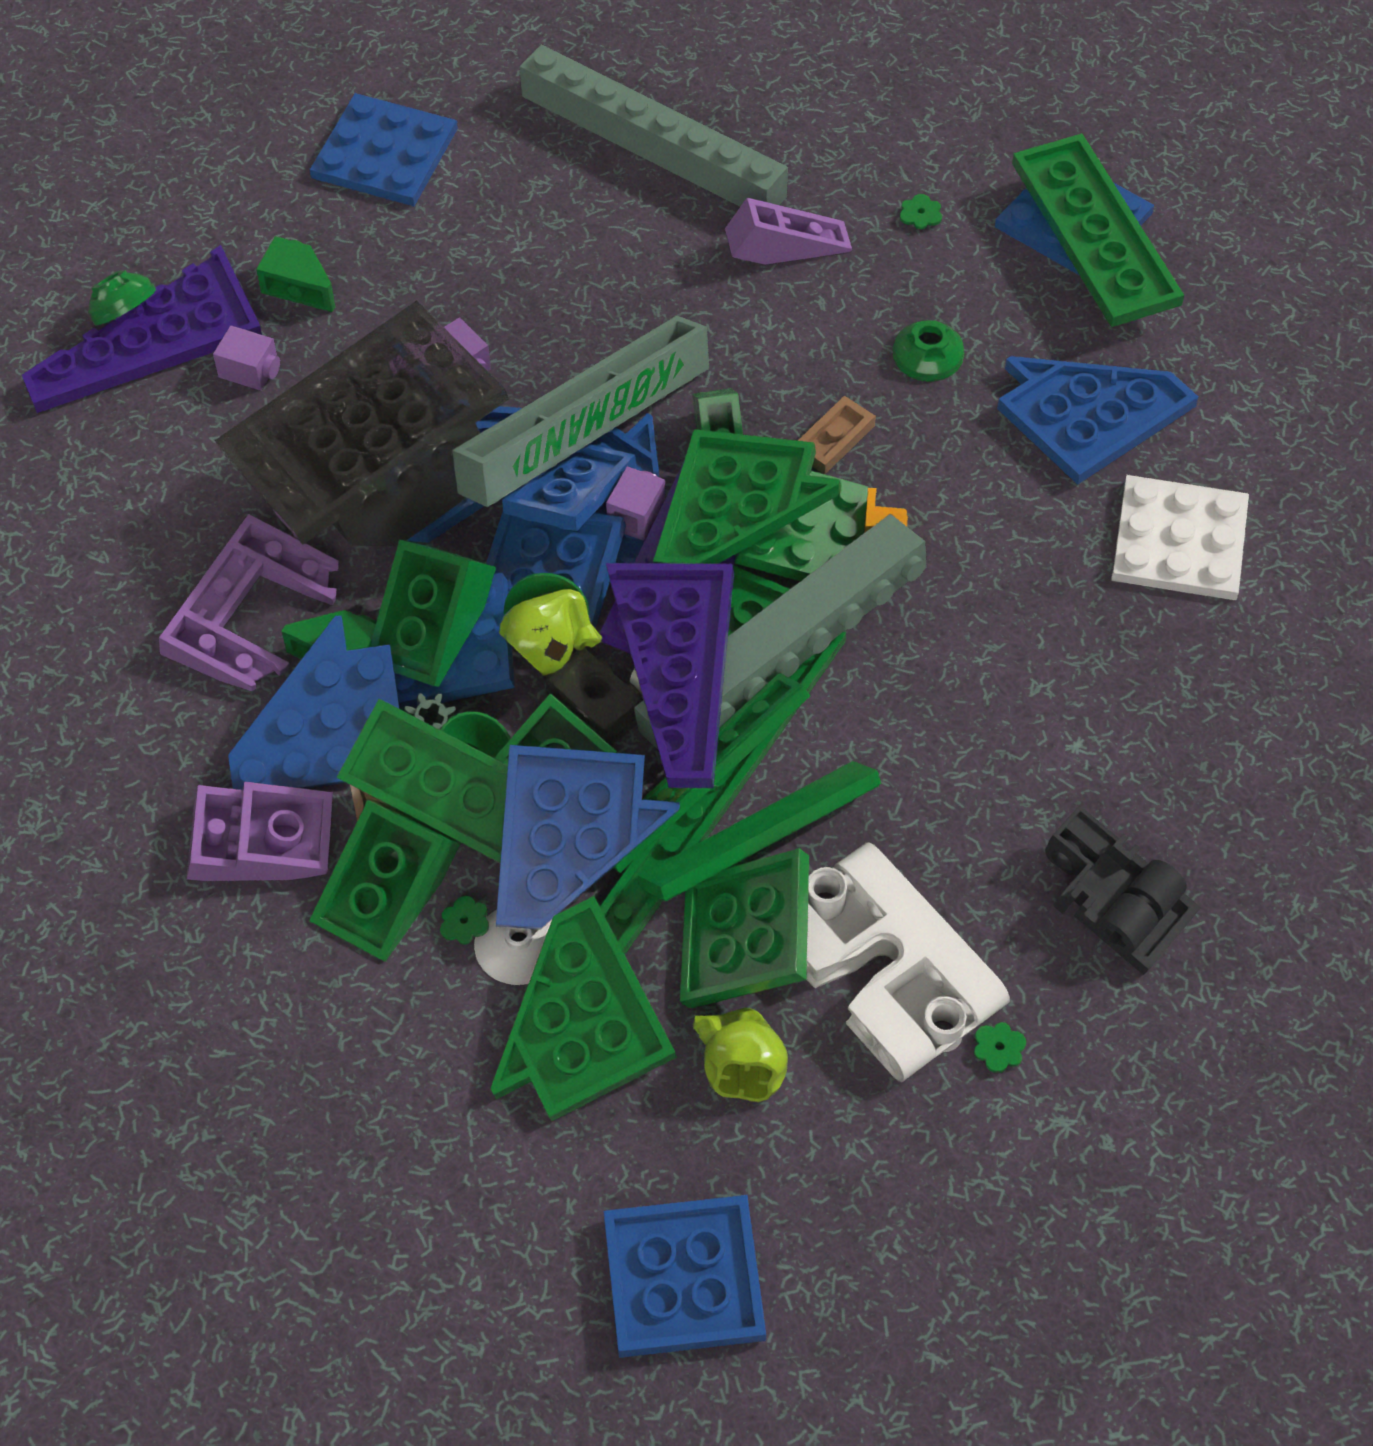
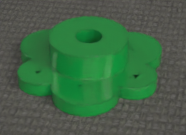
[900,194,942,230]
[440,896,489,945]
[974,1022,1026,1073]

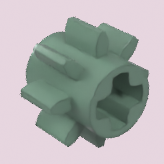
[404,693,455,730]

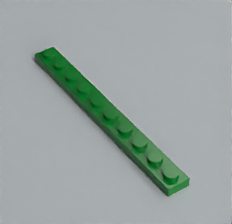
[600,632,846,954]

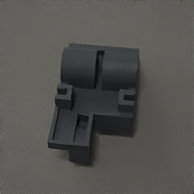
[1045,805,1201,975]

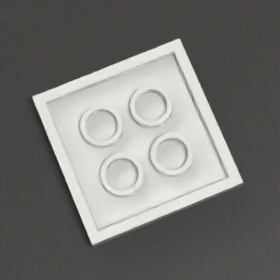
[1111,475,1249,600]

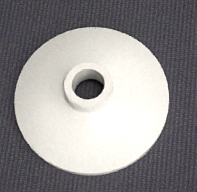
[474,910,551,985]

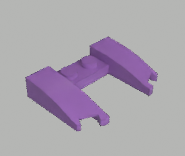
[159,514,339,691]

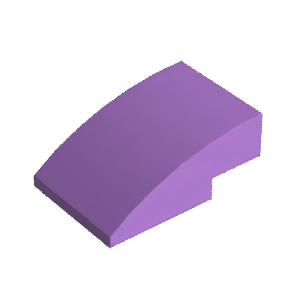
[187,782,333,881]

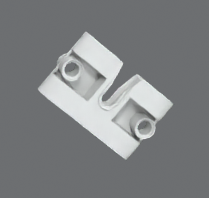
[807,842,1010,1082]

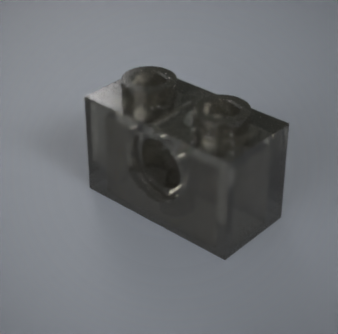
[545,648,643,745]

